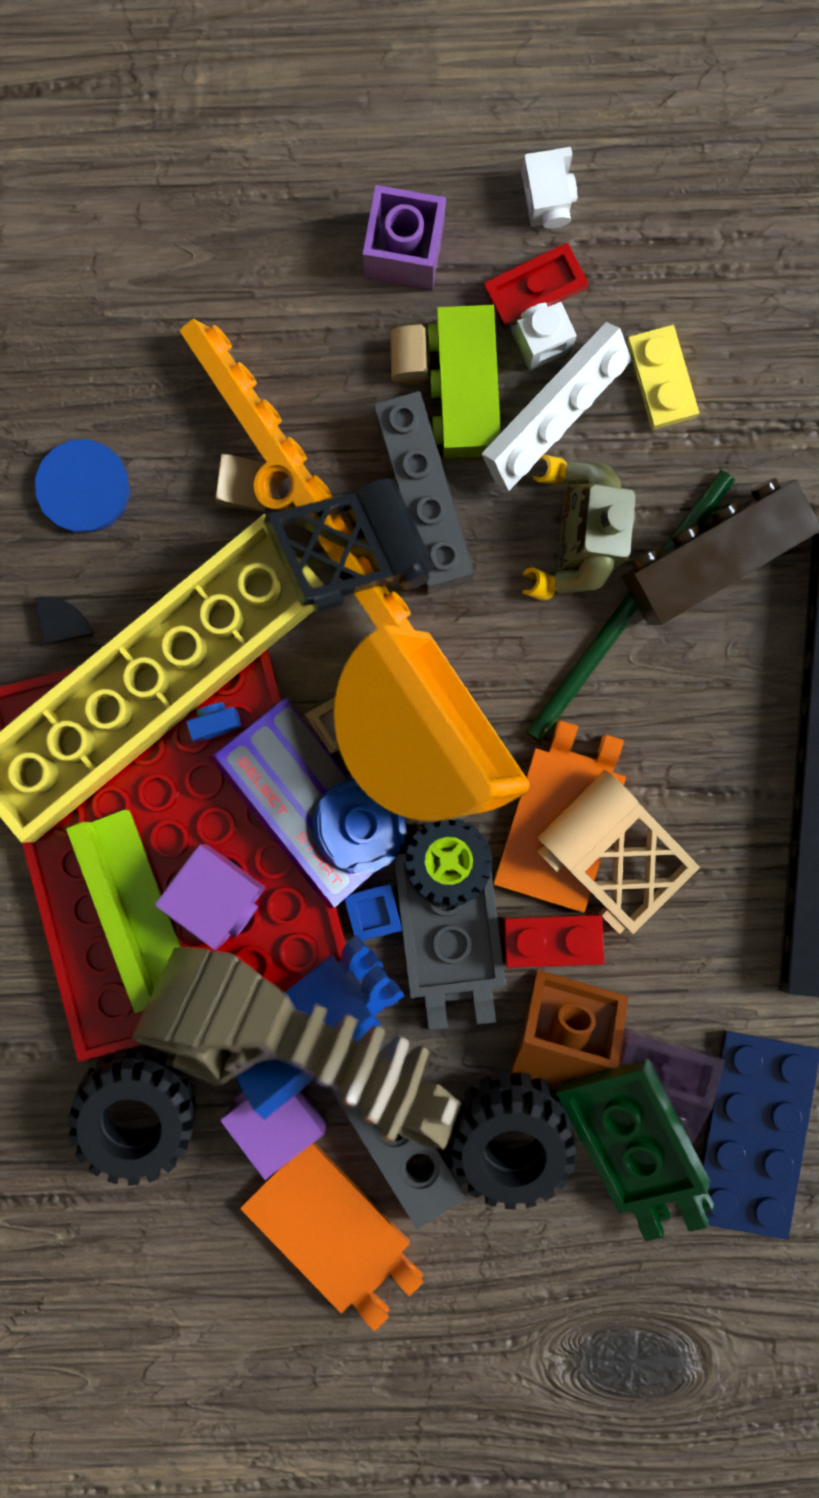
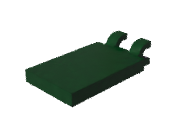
[556,1059,714,1242]

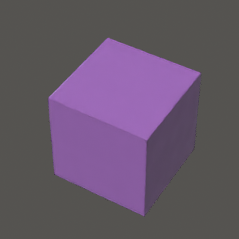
[363,185,446,290]
[155,845,266,950]
[220,1089,327,1180]

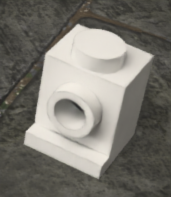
[521,147,577,229]
[510,302,577,371]

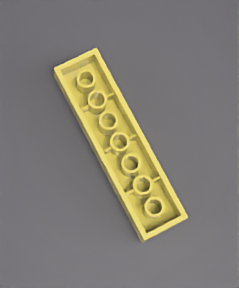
[0,514,324,842]

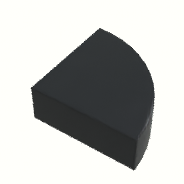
[35,597,94,645]

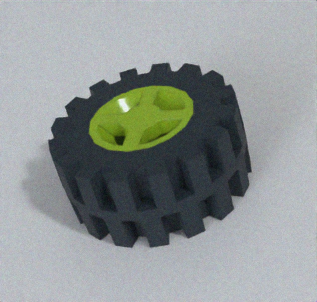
[405,819,492,907]

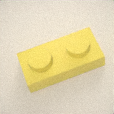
[627,324,699,430]

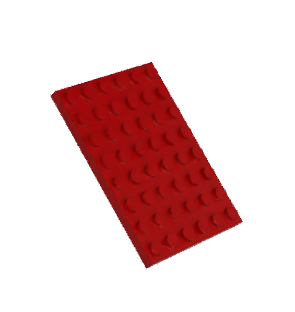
[0,649,347,1062]

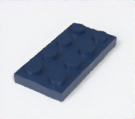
[700,1030,819,1240]

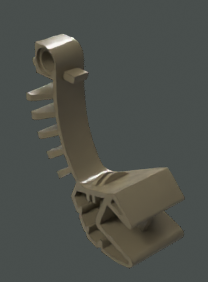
[131,947,462,1149]

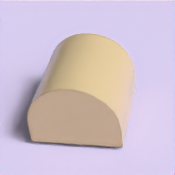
[390,324,431,384]

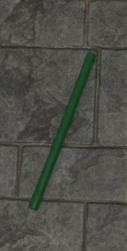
[525,470,735,742]

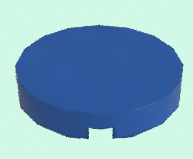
[35,439,130,534]
[312,778,407,874]

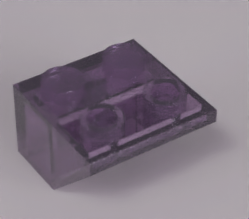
[619,1027,725,1144]

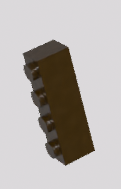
[621,477,819,625]

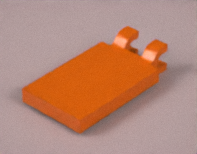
[493,720,626,913]
[240,1142,423,1332]

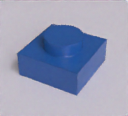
[186,702,244,743]
[345,884,402,941]

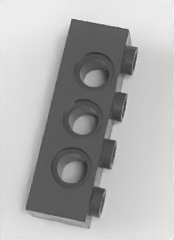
[374,391,474,595]
[329,1039,466,1229]

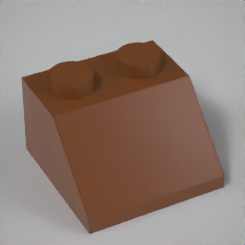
[510,969,628,1090]

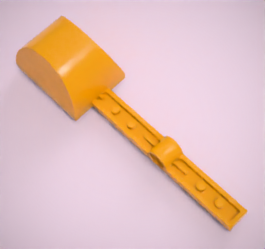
[179,319,529,821]

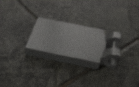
[394,854,506,1030]

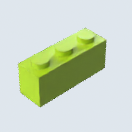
[428,305,501,459]

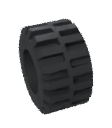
[67,1048,196,1186]
[452,1072,576,1210]

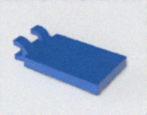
[235,934,405,1120]

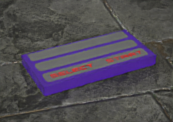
[210,698,402,909]

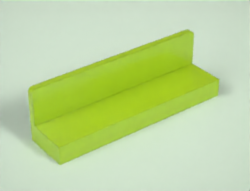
[66,810,181,1013]

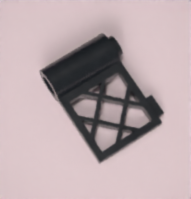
[264,478,435,612]

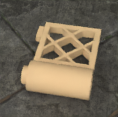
[537,770,700,934]

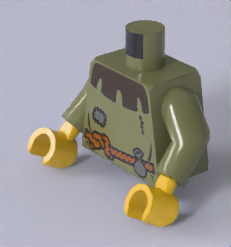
[522,454,636,601]

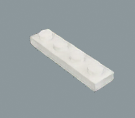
[482,322,632,491]

